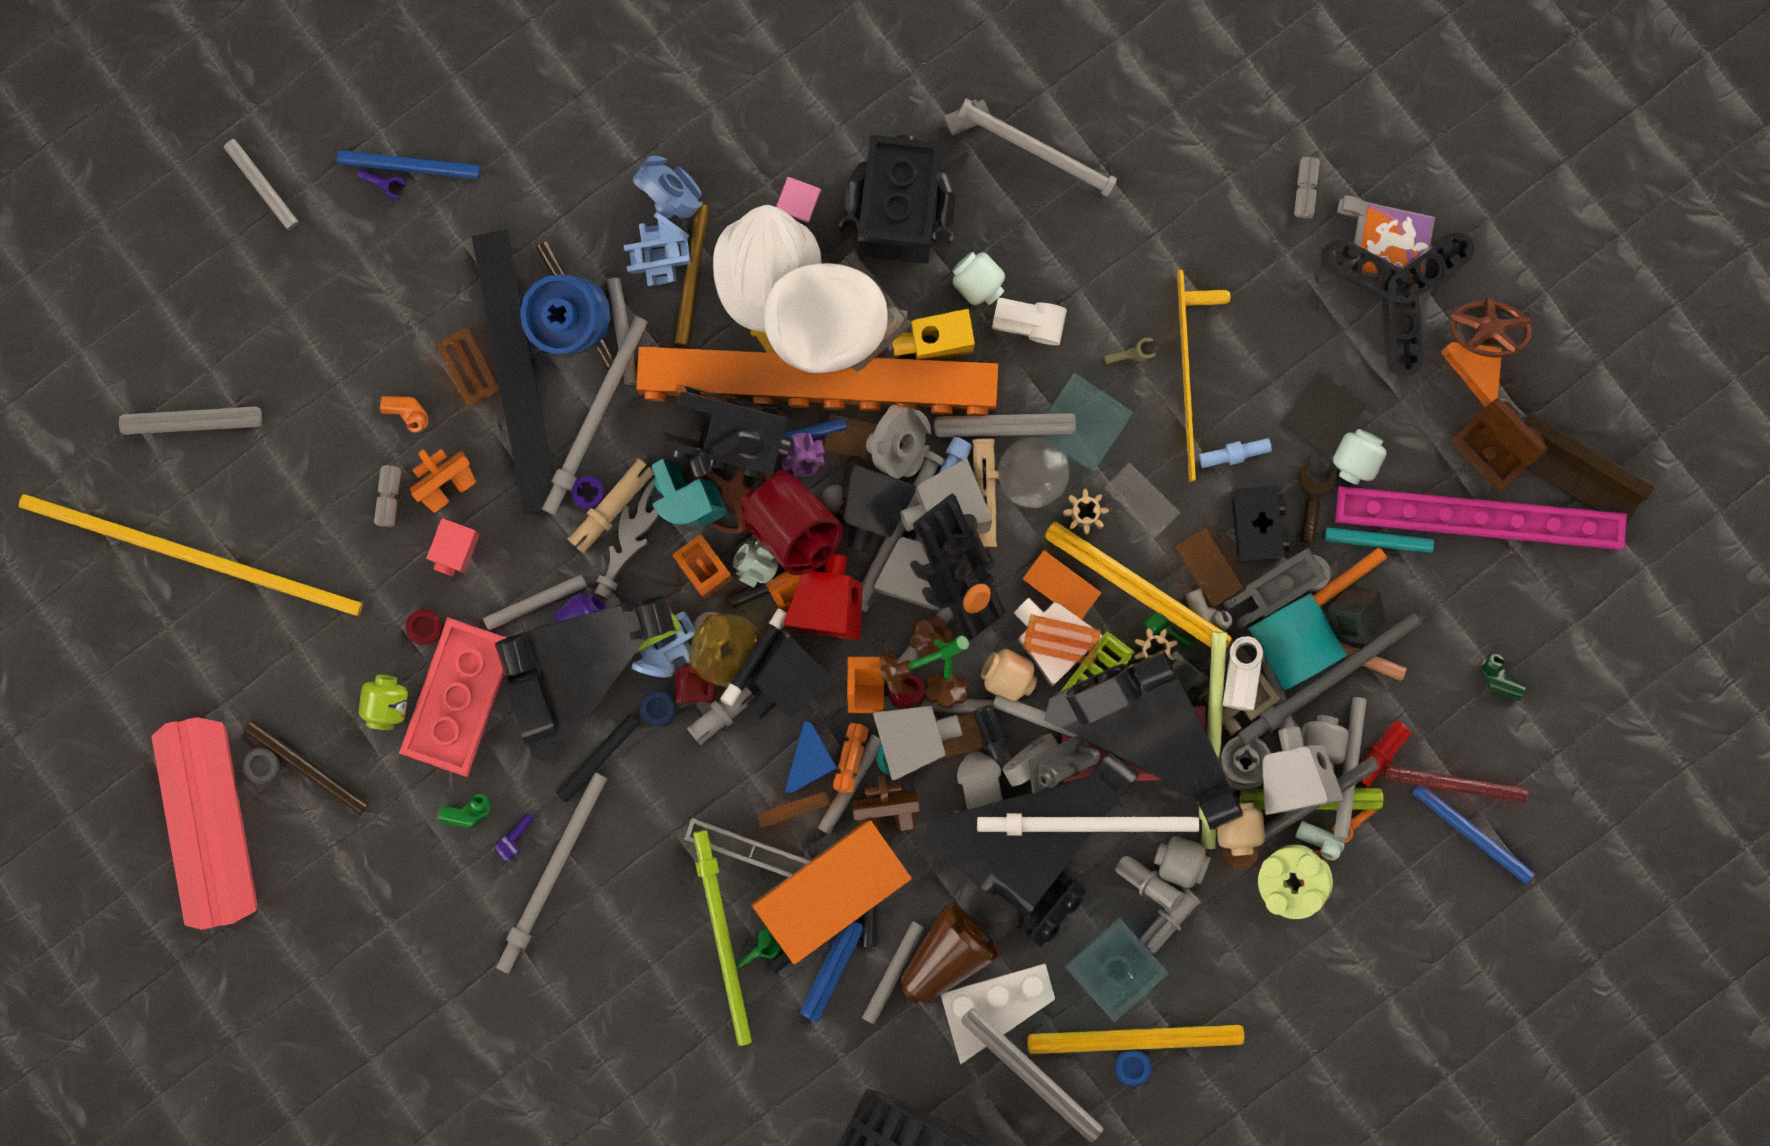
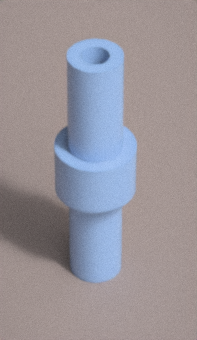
[1198,438,1272,468]

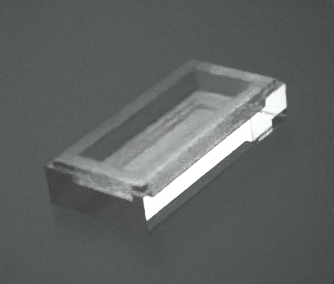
[1104,462,1181,539]

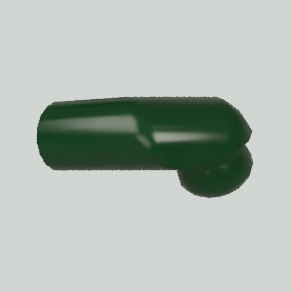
[1481,653,1526,701]

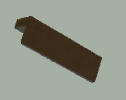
[1521,412,1655,525]

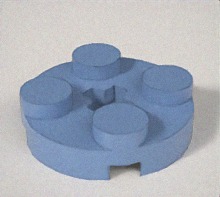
[633,156,702,218]

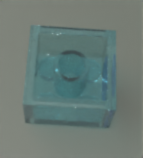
[1063,917,1169,1023]

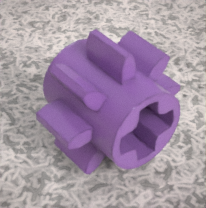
[781,433,825,477]

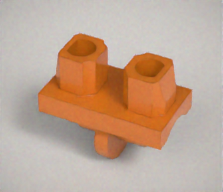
[409,449,476,513]

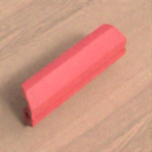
[151,717,258,930]

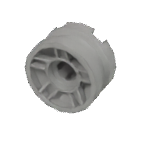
[1220,736,1271,791]

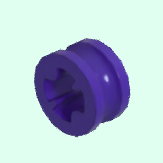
[571,476,605,510]

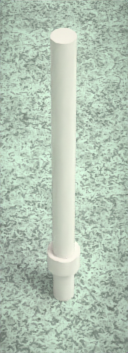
[977,813,1199,836]

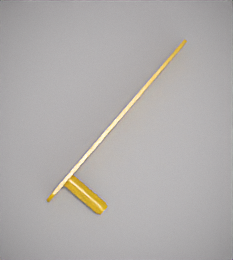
[1177,270,1230,482]

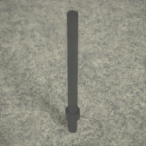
[1238,613,1421,745]

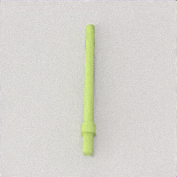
[1199,631,1227,849]

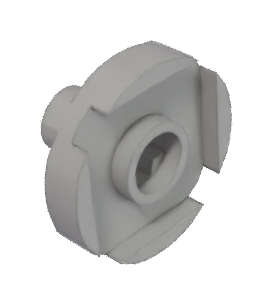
[866,405,931,479]

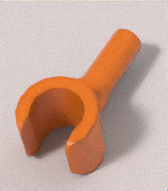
[1332,810,1378,843]

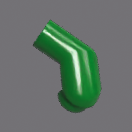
[438,794,491,829]

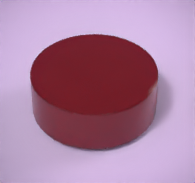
[405,609,443,646]
[889,674,925,709]

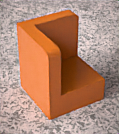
[847,657,884,713]

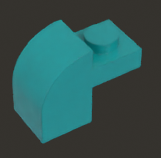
[651,459,728,527]

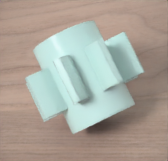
[733,540,778,587]

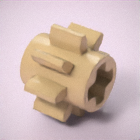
[1063,489,1109,535]
[1133,628,1177,661]

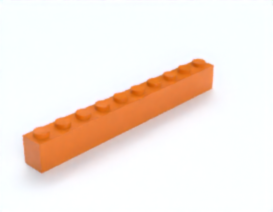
[636,347,998,416]

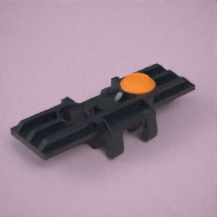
[910,493,1006,641]

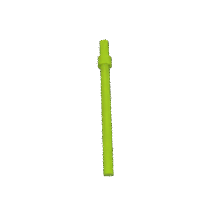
[693,830,752,1046]

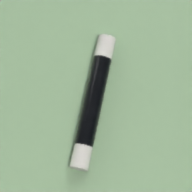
[720,608,787,707]

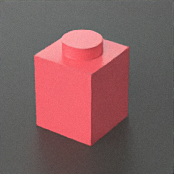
[426,518,480,577]

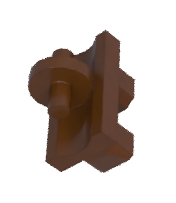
[852,774,920,833]

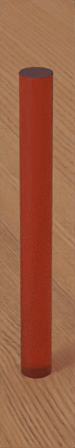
[1383,765,1528,803]

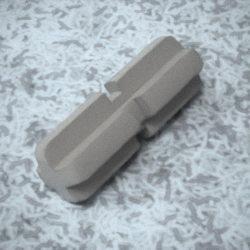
[1294,157,1320,219]
[374,465,401,527]

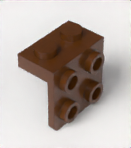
[1449,398,1548,493]

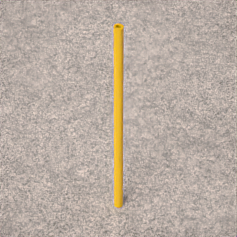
[19,494,363,616]

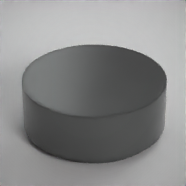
[243,748,281,784]

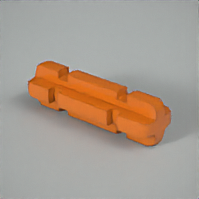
[833,723,869,793]

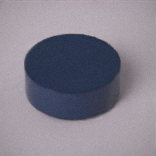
[640,690,677,727]

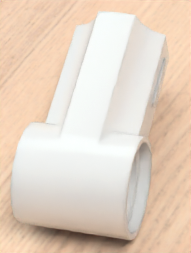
[992,298,1067,345]
[1222,636,1263,711]

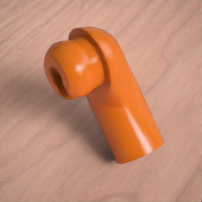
[380,396,429,433]

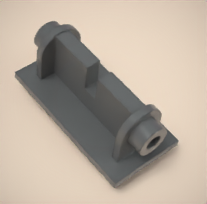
[1029,736,1101,793]

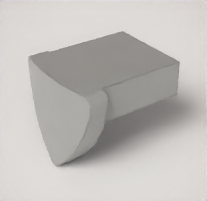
[957,751,1002,810]

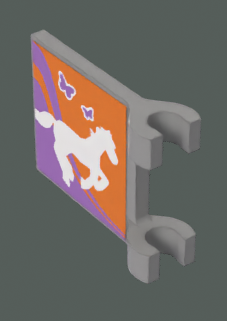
[1333,195,1435,286]

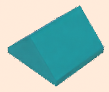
[1248,593,1347,691]

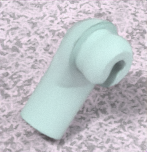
[1295,821,1344,860]

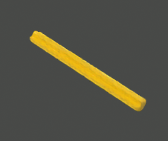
[1045,522,1232,649]
[1027,1025,1244,1054]

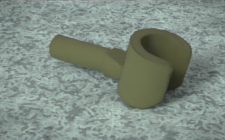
[1104,338,1156,365]

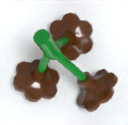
[880,616,969,709]

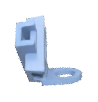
[624,211,691,286]
[632,606,698,677]

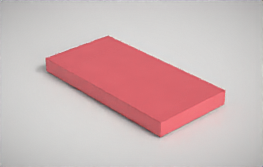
[399,617,506,777]

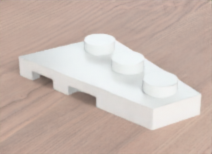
[941,963,1055,1064]

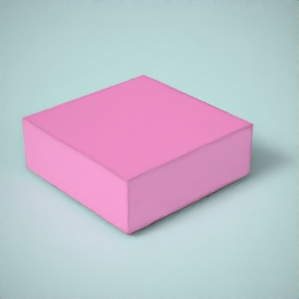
[776,177,821,224]

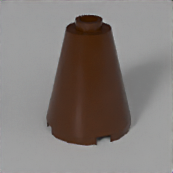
[901,904,1000,1004]

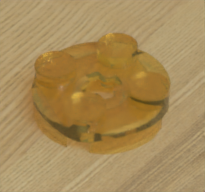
[689,613,757,687]

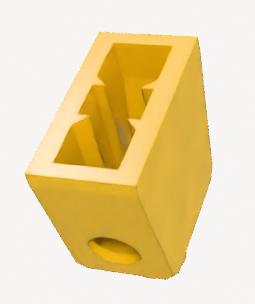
[891,309,975,361]

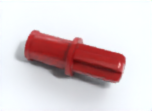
[1360,721,1411,788]

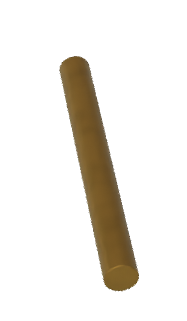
[674,204,709,346]

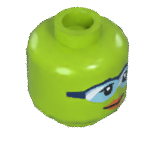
[358,675,408,730]

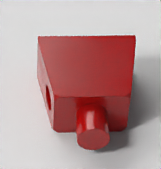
[784,554,863,641]

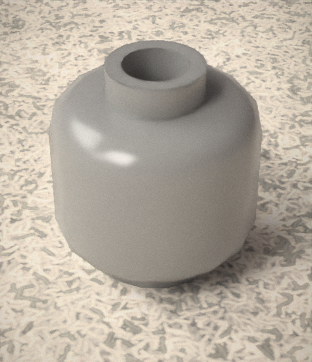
[1301,715,1349,770]
[1154,835,1210,889]

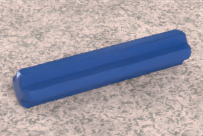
[800,921,864,1022]

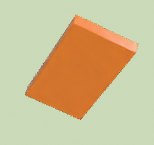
[751,819,912,965]

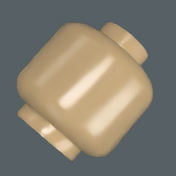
[981,649,1037,701]
[1217,802,1265,856]

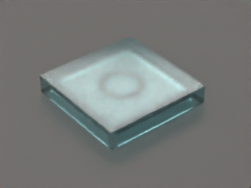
[1037,373,1134,473]

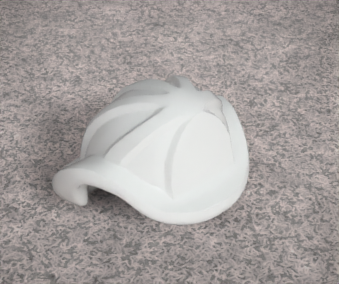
[713,205,822,332]
[764,263,888,373]

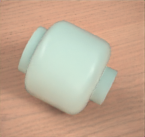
[952,251,1005,305]
[1333,429,1387,485]

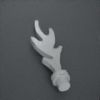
[595,479,660,599]

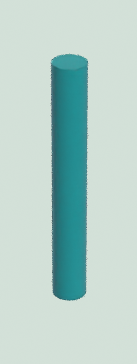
[1324,527,1434,553]

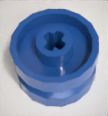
[520,275,611,354]

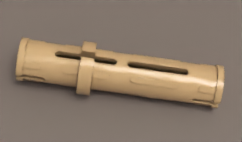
[972,439,999,548]
[567,458,654,554]

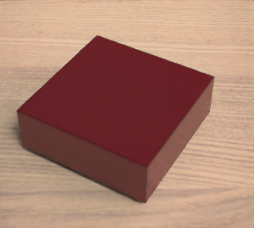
[675,666,714,703]

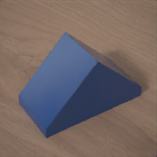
[785,721,837,794]

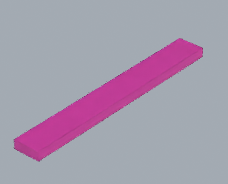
[1335,486,1627,550]

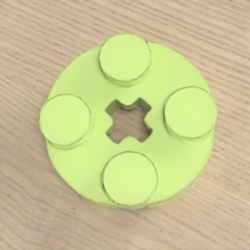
[1258,845,1333,919]

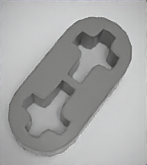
[1002,733,1059,786]

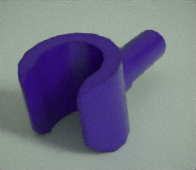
[358,170,406,201]
[496,813,534,862]

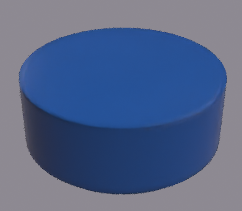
[1114,1050,1151,1086]

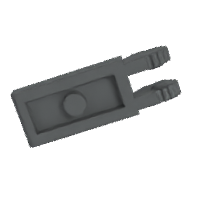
[1224,548,1328,629]

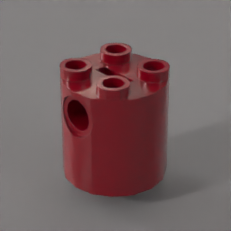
[741,470,843,576]

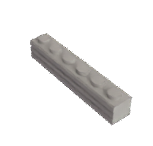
[684,818,810,877]

